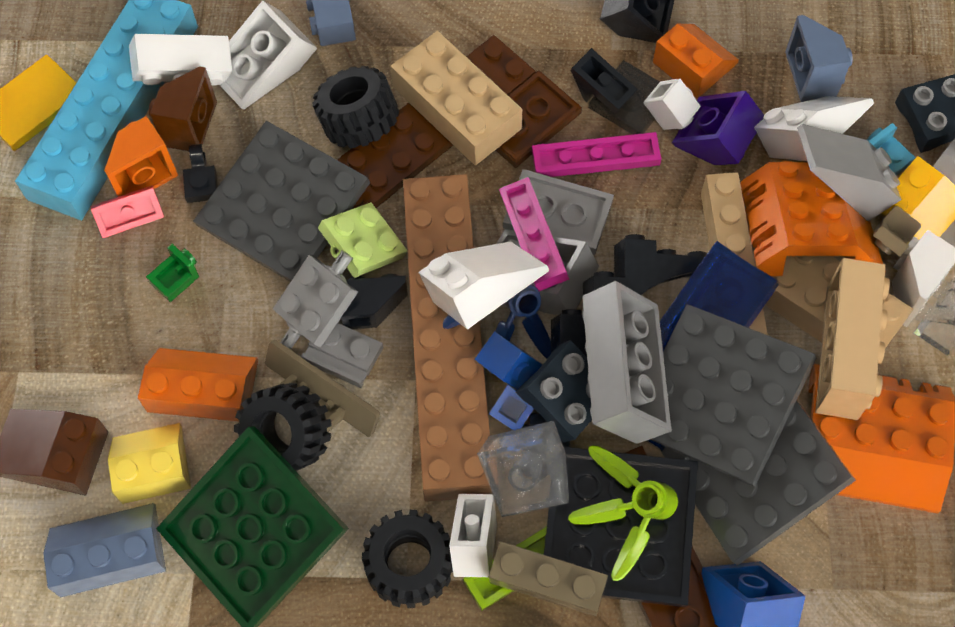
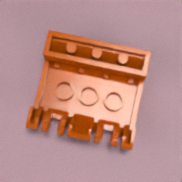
[740,161,886,276]
[808,363,955,513]

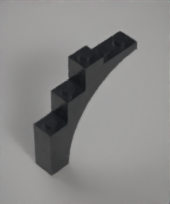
[551,234,719,357]

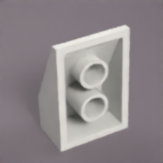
[220,0,317,109]
[754,96,874,161]
[419,241,549,329]

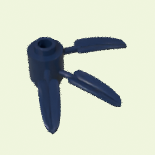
[443,284,551,374]

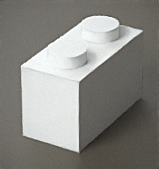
[449,494,497,577]

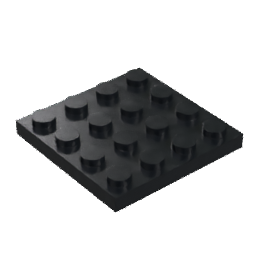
[544,446,698,607]

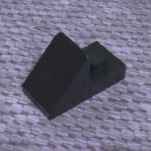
[570,48,638,114]

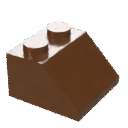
[149,66,217,152]

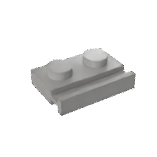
[301,323,384,388]

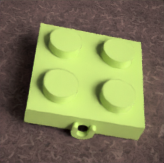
[318,202,407,278]

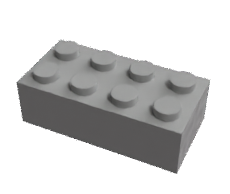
[582,281,672,444]

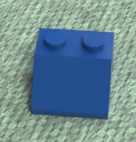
[701,561,806,627]

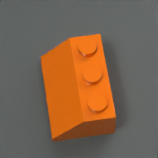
[138,348,258,422]

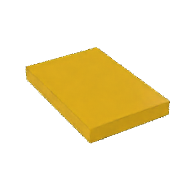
[0,54,77,151]

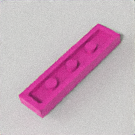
[532,132,662,177]
[499,177,569,291]

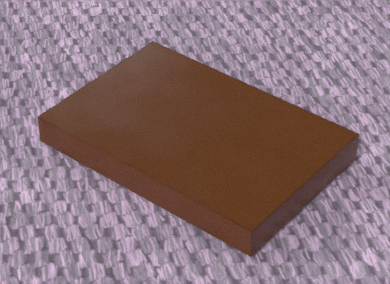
[495,70,582,168]

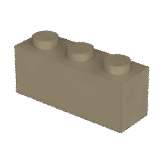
[488,541,608,617]

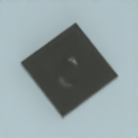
[589,60,660,135]

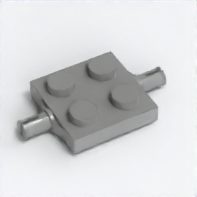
[273,250,358,349]

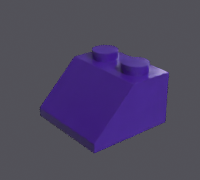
[672,91,764,165]

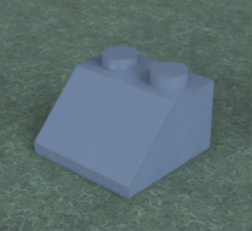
[785,15,853,102]

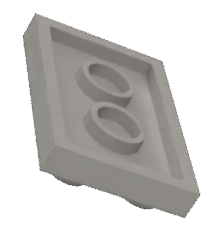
[503,169,614,255]

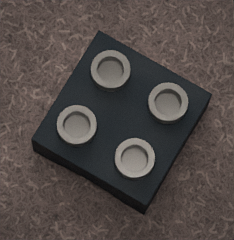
[895,74,955,153]
[516,340,592,442]

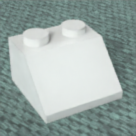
[892,230,955,327]

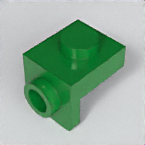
[146,244,199,302]

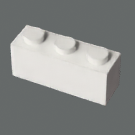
[129,34,232,86]

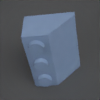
[43,503,166,598]

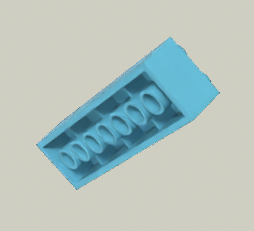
[15,0,198,221]

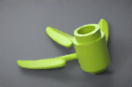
[568,445,678,581]

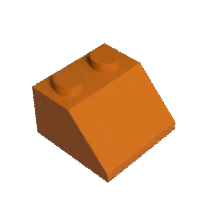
[653,23,739,99]
[104,116,178,197]

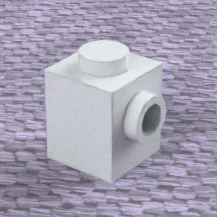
[643,79,701,130]

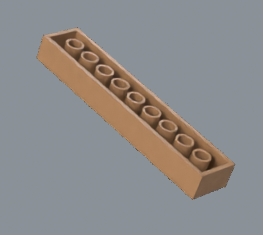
[403,174,494,502]

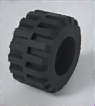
[312,66,399,148]
[234,383,332,471]
[362,509,453,608]

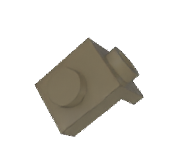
[873,205,921,257]

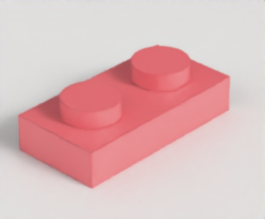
[91,185,164,238]

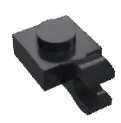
[183,144,218,203]

